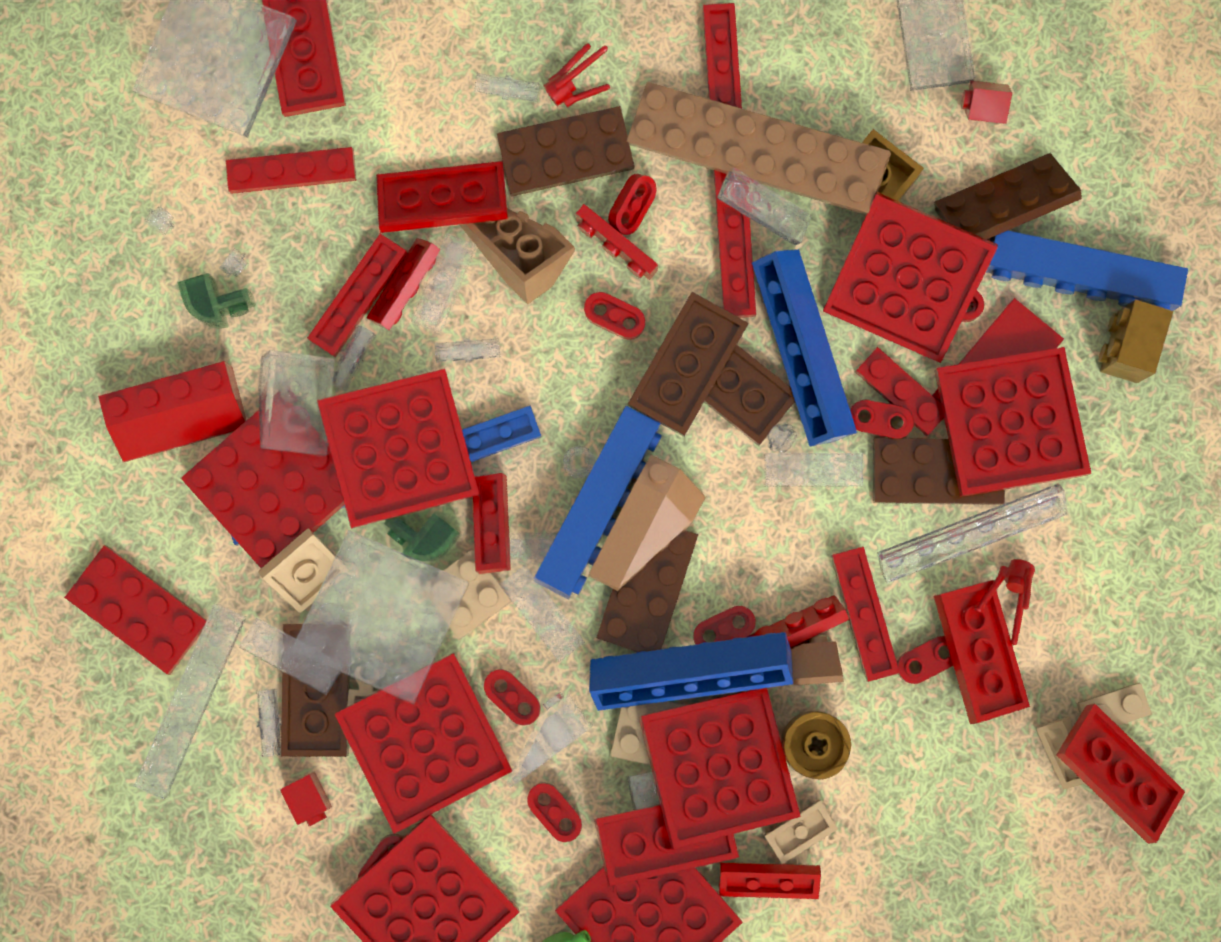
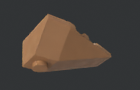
[460,208,575,304]
[588,455,706,591]
[777,636,844,687]

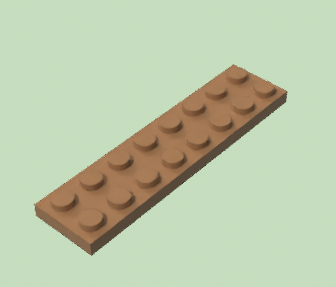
[626,82,891,215]

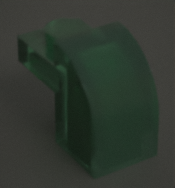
[177,273,256,329]
[384,513,462,563]

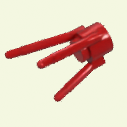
[543,43,610,108]
[975,559,1035,645]

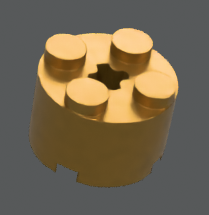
[781,711,852,780]

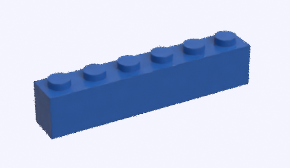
[986,231,1189,311]
[752,249,857,447]
[534,406,662,600]
[589,632,793,711]

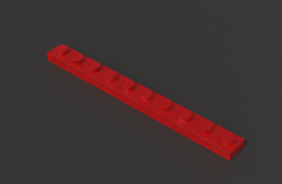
[703,3,757,318]

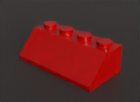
[98,361,246,462]

